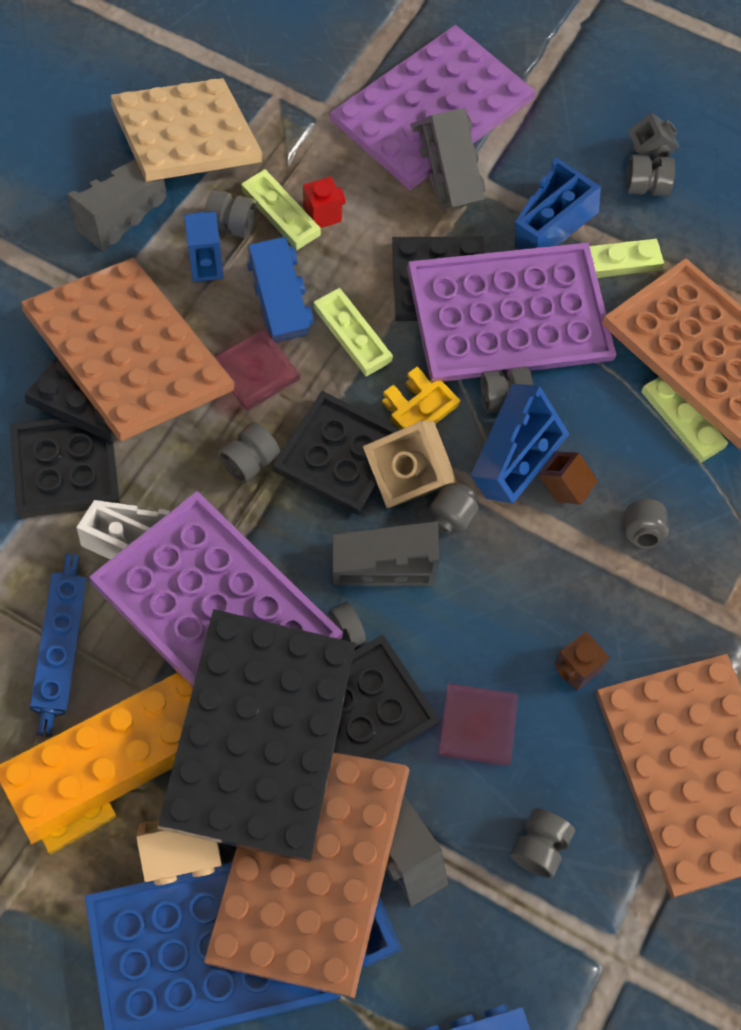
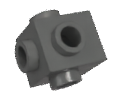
[628,113,680,161]

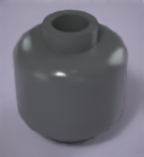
[429,482,479,534]
[624,498,669,549]

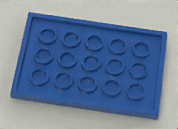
[85,862,341,1030]

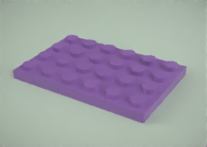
[330,25,536,190]
[407,242,616,383]
[89,491,343,688]

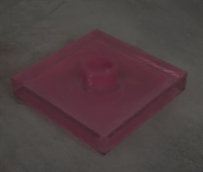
[214,329,300,411]
[438,683,518,766]

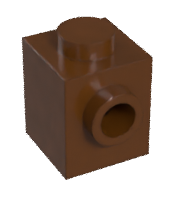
[538,451,598,505]
[554,631,610,691]

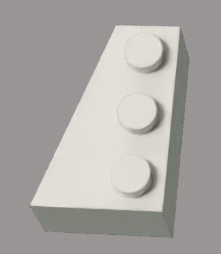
[76,500,170,560]

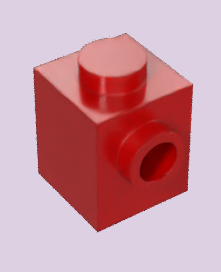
[303,176,346,228]

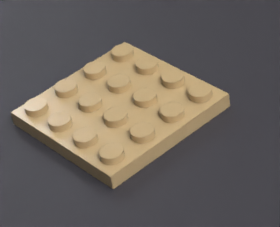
[111,78,262,182]

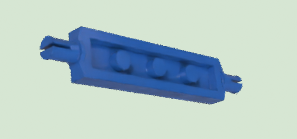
[30,554,87,737]

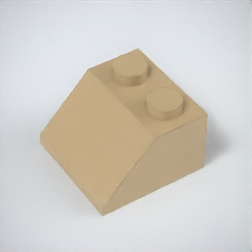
[363,421,458,508]
[136,819,221,885]

